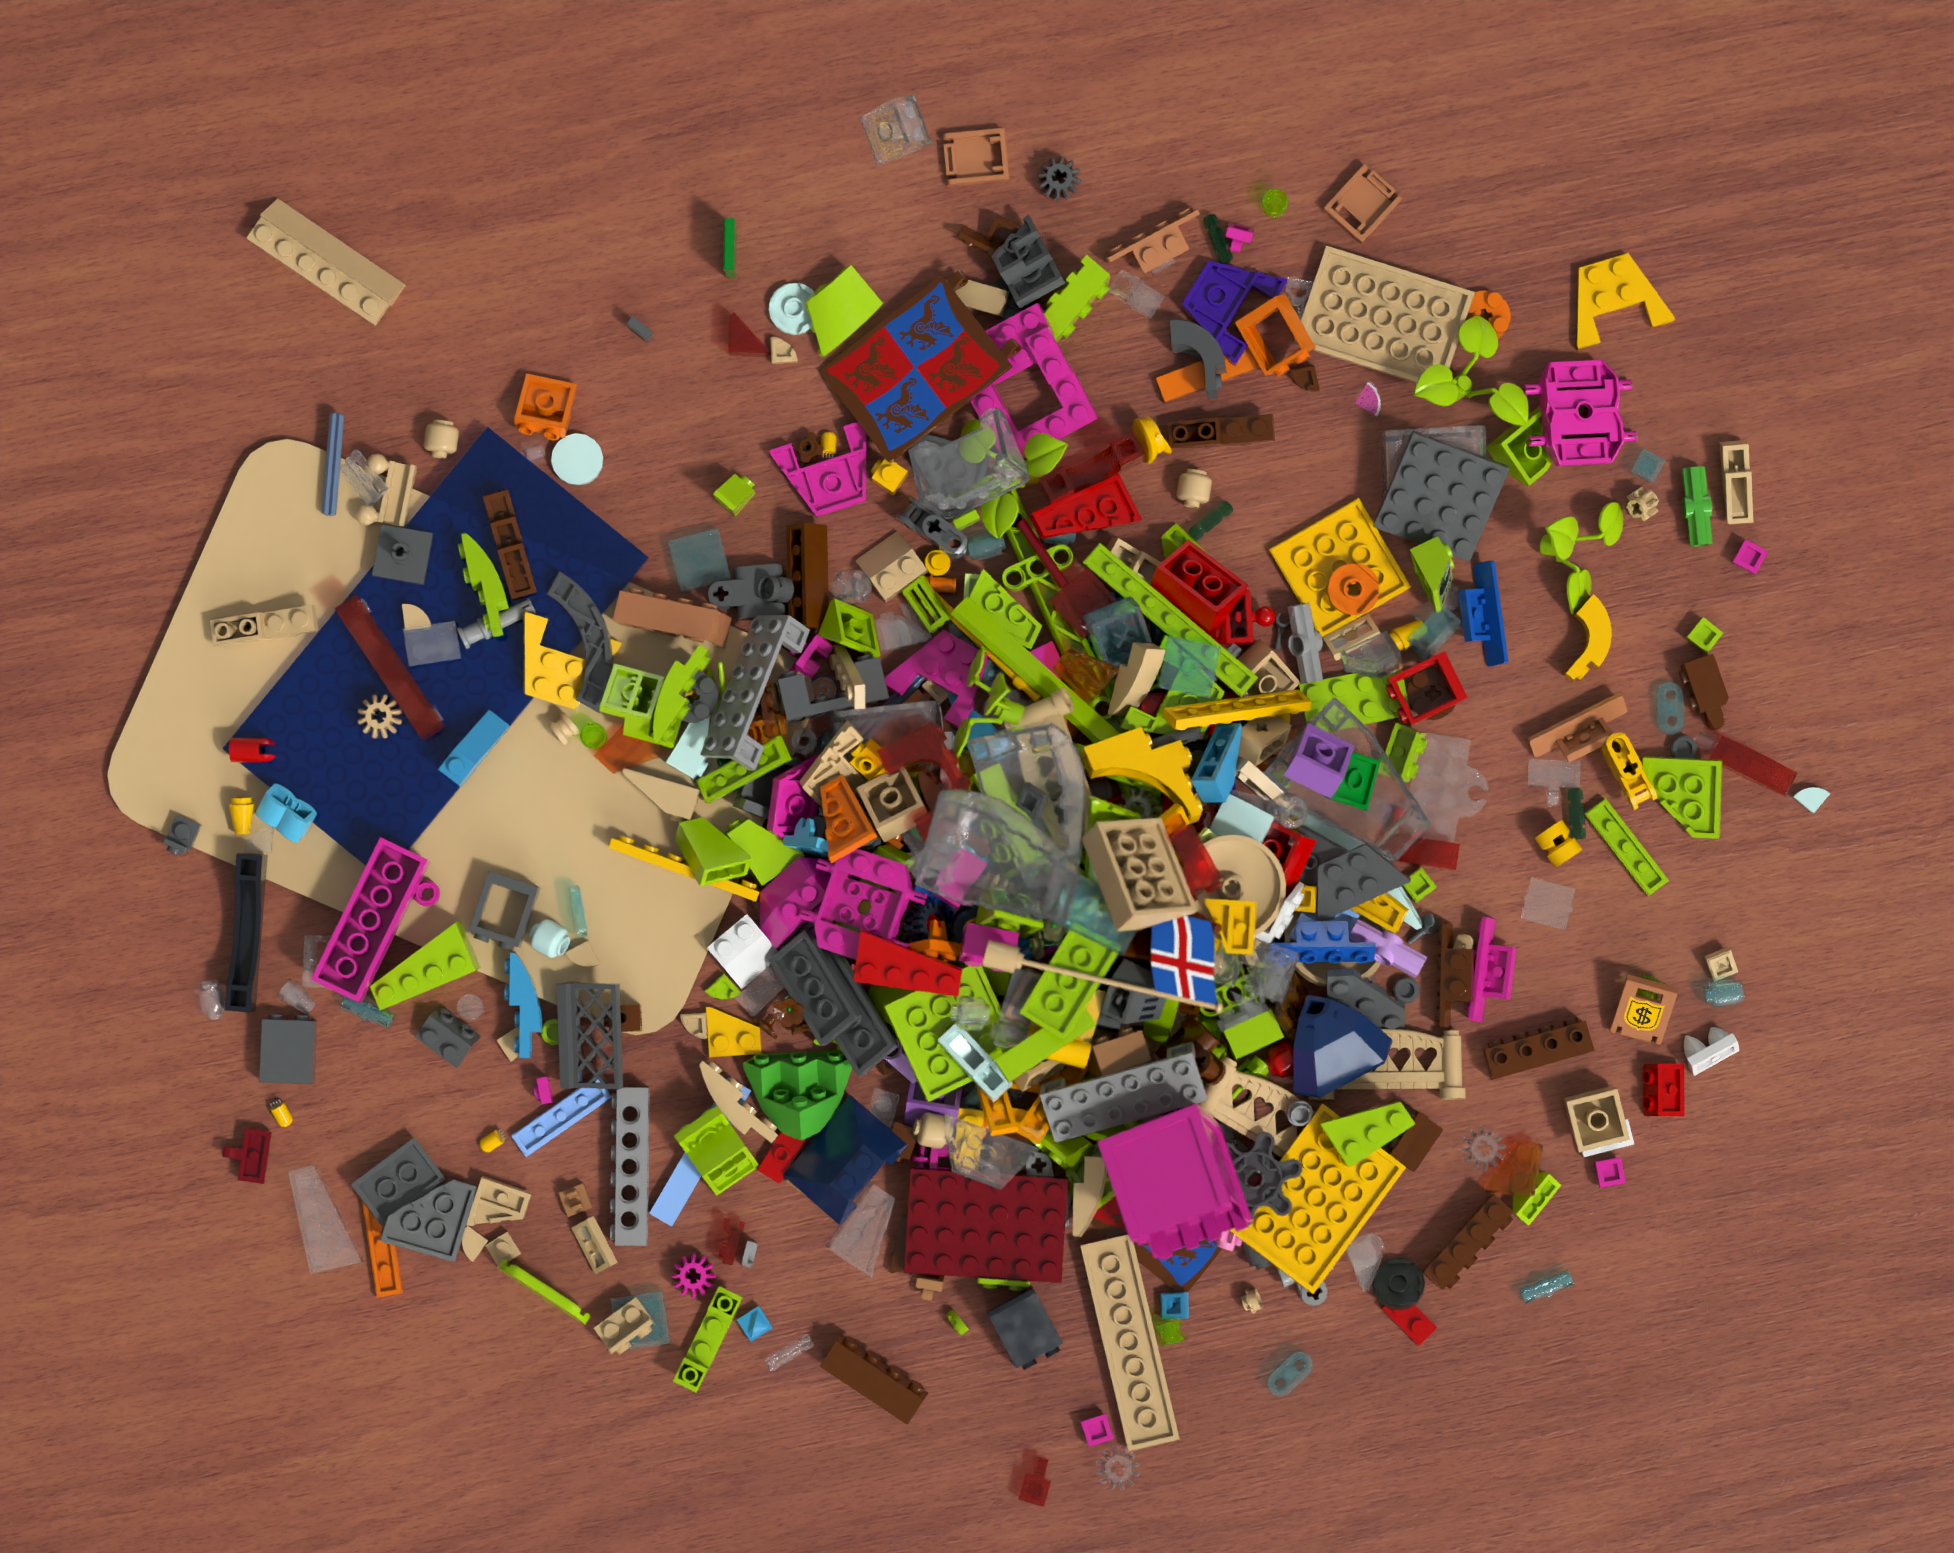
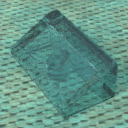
[1408,606,1461,661]

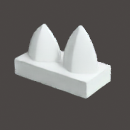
[1684,1027,1739,1076]

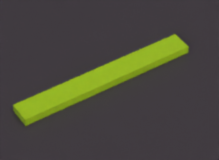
[1083,543,1258,698]
[951,596,1120,743]

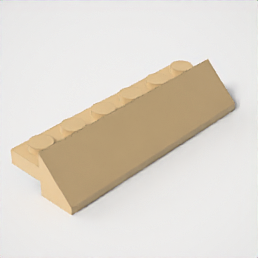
[247,199,406,326]

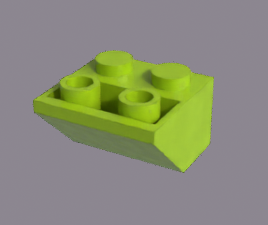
[1030,1128,1096,1172]

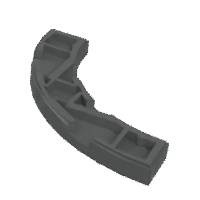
[547,571,613,713]

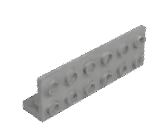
[701,615,810,770]
[1040,1042,1207,1142]

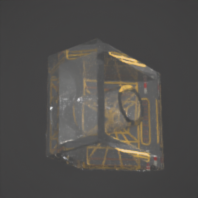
[860,95,932,165]

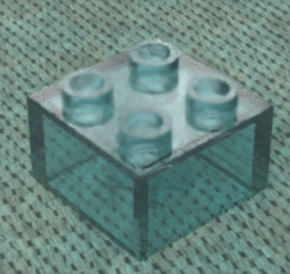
[1083,596,1152,671]

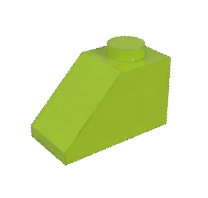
[713,474,756,517]

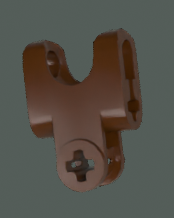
[1155,1013,1226,1085]

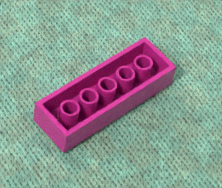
[311,837,430,1004]

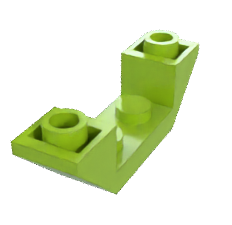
[673,1286,743,1393]

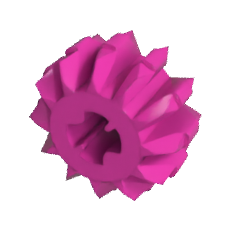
[671,1253,716,1298]

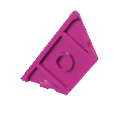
[767,755,819,856]

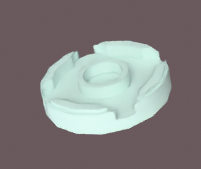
[769,283,814,335]
[551,433,603,485]

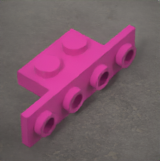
[1467,917,1517,1023]

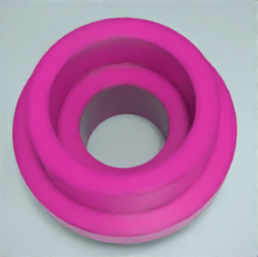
[414,880,440,907]

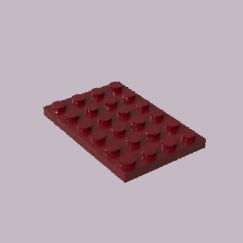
[904,1167,1068,1283]

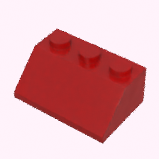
[1150,539,1249,632]
[1262,820,1317,904]

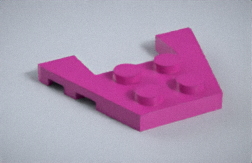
[769,422,867,517]
[885,630,988,728]

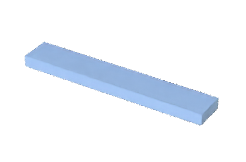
[649,1077,752,1227]

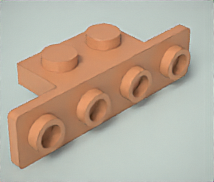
[1104,207,1200,274]
[1528,693,1627,763]

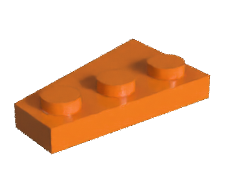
[820,774,877,863]

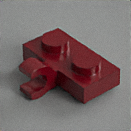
[222,1128,272,1184]

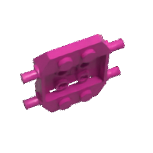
[1522,360,1637,467]
[799,849,927,960]

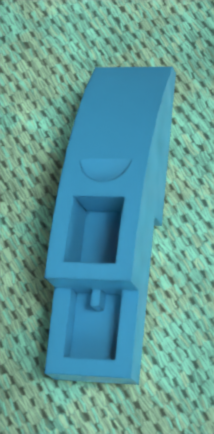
[505,953,543,1059]

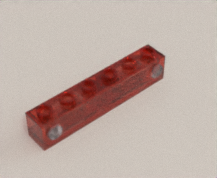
[334,594,446,741]

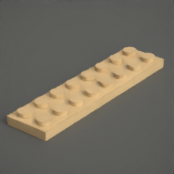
[1080,1234,1180,1451]

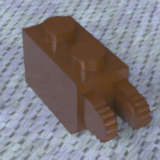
[1679,654,1729,730]

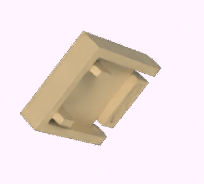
[1235,756,1290,808]

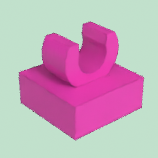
[1225,223,1254,253]

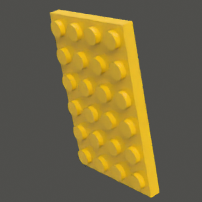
[1228,1104,1406,1294]

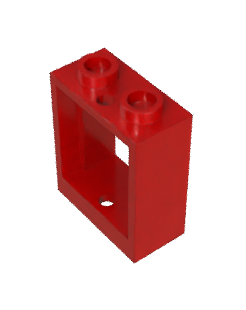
[1385,651,1468,727]

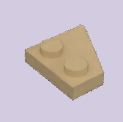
[466,1176,532,1226]

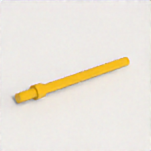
[927,590,1042,702]

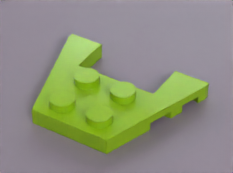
[1120,635,1225,739]

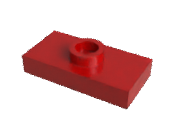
[758,1132,807,1184]

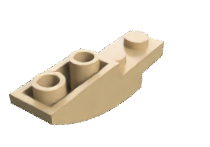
[210,605,318,646]
[700,1060,778,1143]

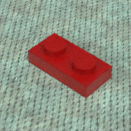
[1381,1305,1437,1346]

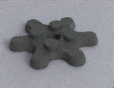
[1227,1132,1303,1226]

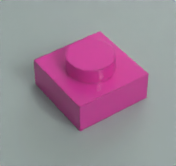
[1732,539,1768,575]
[533,1077,554,1105]
[1594,1157,1626,1188]
[1081,1413,1114,1447]

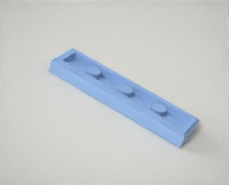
[511,1080,612,1157]

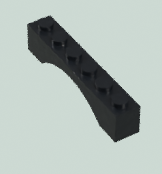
[224,853,268,1013]

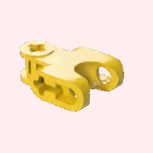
[1600,732,1657,810]

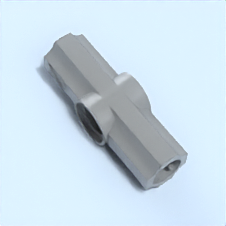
[1287,602,1323,684]

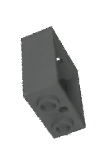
[469,871,540,951]

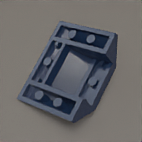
[783,1095,908,1226]

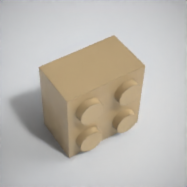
[857,764,931,842]

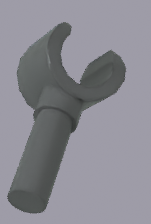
[1274,613,1290,651]
[1407,914,1440,945]

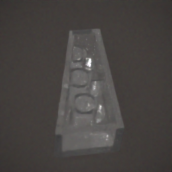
[288,1165,365,1274]

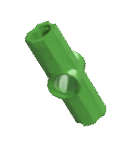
[1682,466,1713,547]

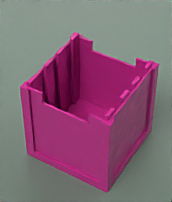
[1098,1104,1253,1261]

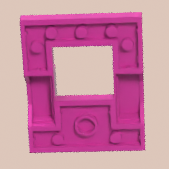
[970,303,1099,467]

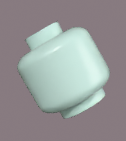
[529,919,570,958]

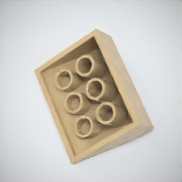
[1081,818,1197,931]

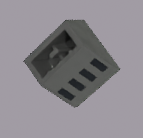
[1101,959,1167,1024]

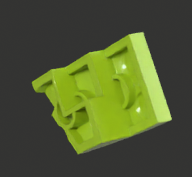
[804,265,883,357]

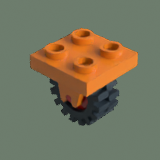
[904,903,961,962]

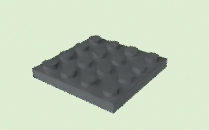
[1373,430,1510,562]

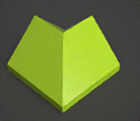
[818,598,881,658]

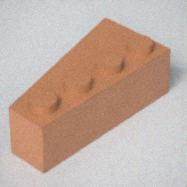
[613,588,732,648]

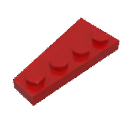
[1029,474,1142,539]

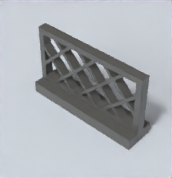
[557,981,623,1089]

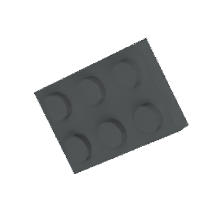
[351,1137,446,1227]

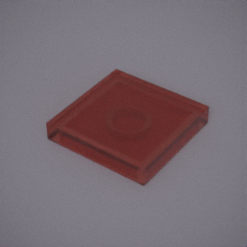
[1048,567,1122,641]

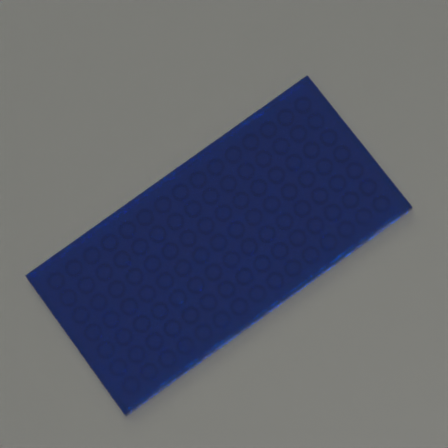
[222,427,649,866]

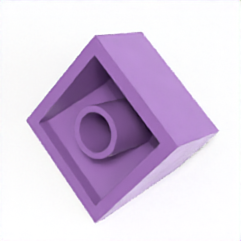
[1284,723,1355,799]
[904,1081,963,1132]

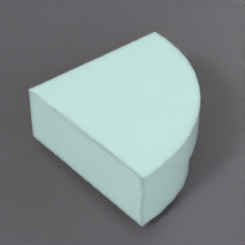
[1793,787,1830,814]

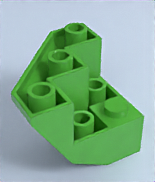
[743,1050,852,1141]

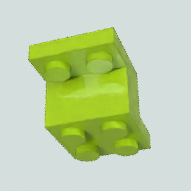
[599,663,682,748]
[674,1106,759,1196]

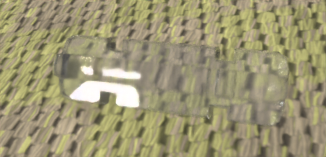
[765,1334,814,1371]

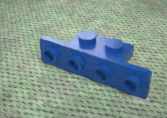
[1458,560,1508,667]
[1269,921,1376,963]

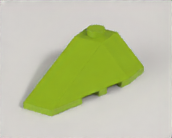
[1486,388,1585,486]

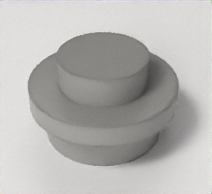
[1286,1100,1313,1126]

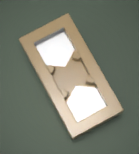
[1323,614,1382,661]
[572,1216,618,1274]

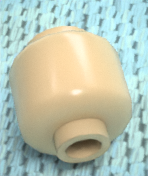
[423,420,459,459]
[1176,469,1212,508]
[913,1112,953,1149]

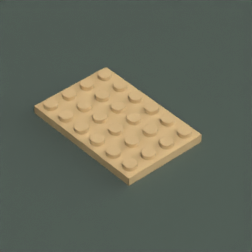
[1294,246,1475,383]

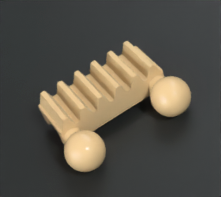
[356,453,417,528]

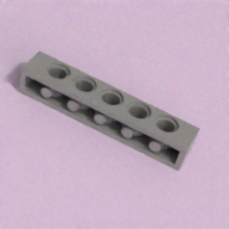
[610,1088,650,1246]

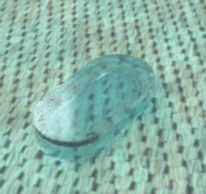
[569,885,587,938]

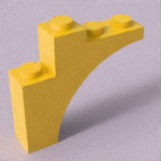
[1080,727,1203,824]

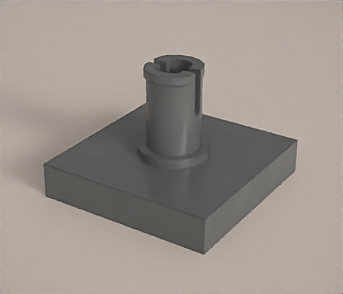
[372,524,434,585]

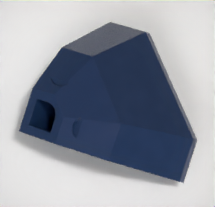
[1293,995,1393,1098]

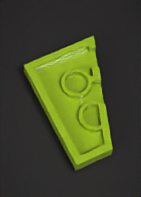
[969,569,1042,650]

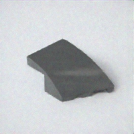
[992,215,1065,308]

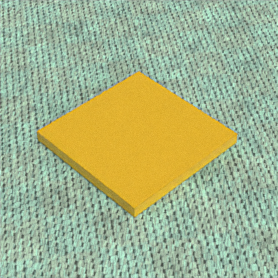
[1269,498,1411,639]

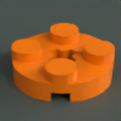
[1466,290,1511,339]
[1327,563,1379,616]

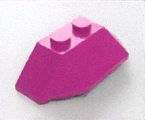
[760,857,853,950]

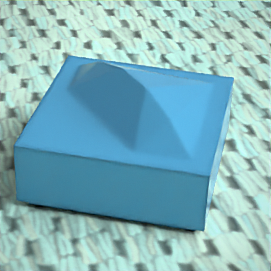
[1161,1292,1189,1320]
[737,1306,773,1342]

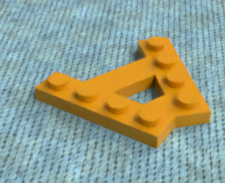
[975,1064,1089,1145]

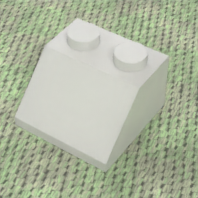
[707,914,778,989]

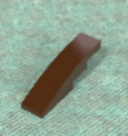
[483,488,537,599]

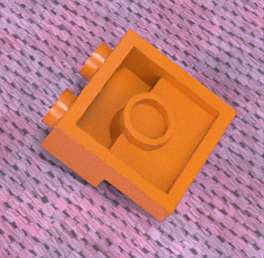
[514,373,577,440]

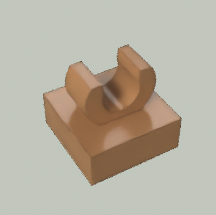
[559,1183,593,1217]
[916,1274,945,1301]

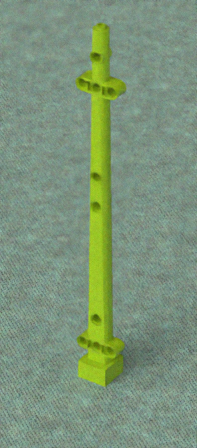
[986,474,1284,1061]

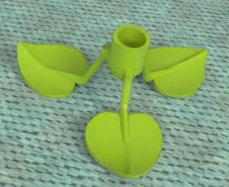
[1413,315,1528,426]
[960,420,1068,539]
[1540,502,1623,615]
[953,645,1024,766]

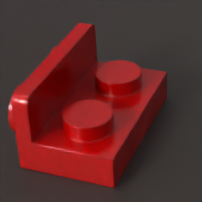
[1642,1064,1685,1116]

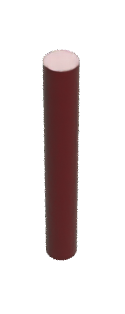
[1016,519,1068,589]

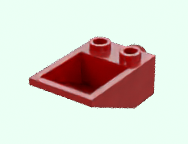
[1174,590,1276,649]

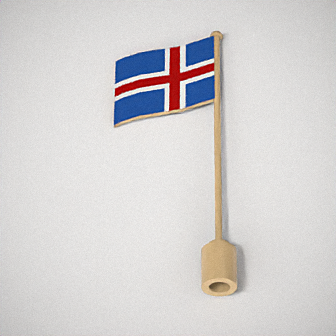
[983,916,1223,1013]

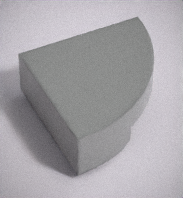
[742,1240,758,1268]

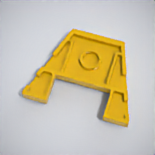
[1576,253,1675,350]
[523,611,621,709]

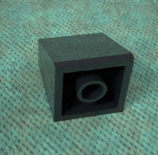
[987,1287,1063,1370]

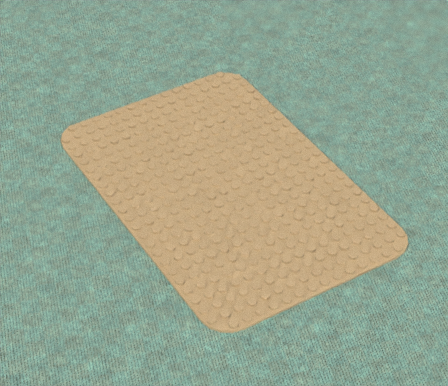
[107,439,815,1035]

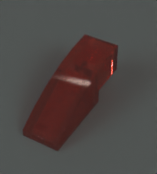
[1710,736,1797,797]
[1377,833,1460,871]

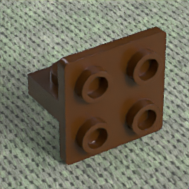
[1380,1101,1443,1172]

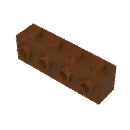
[786,523,829,631]
[1483,1017,1595,1080]
[1422,1194,1514,1290]
[820,1335,928,1425]

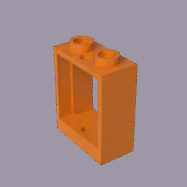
[1235,294,1316,377]

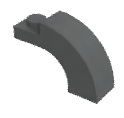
[1170,320,1227,399]

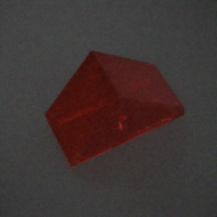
[728,312,770,357]

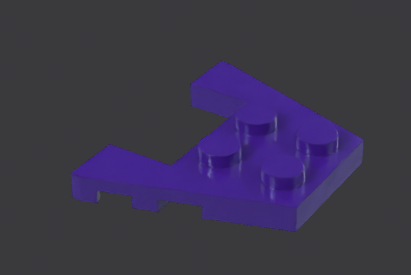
[1181,261,1288,366]

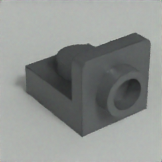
[162,815,202,856]

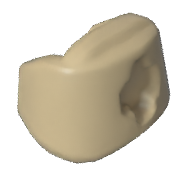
[1453,934,1475,949]

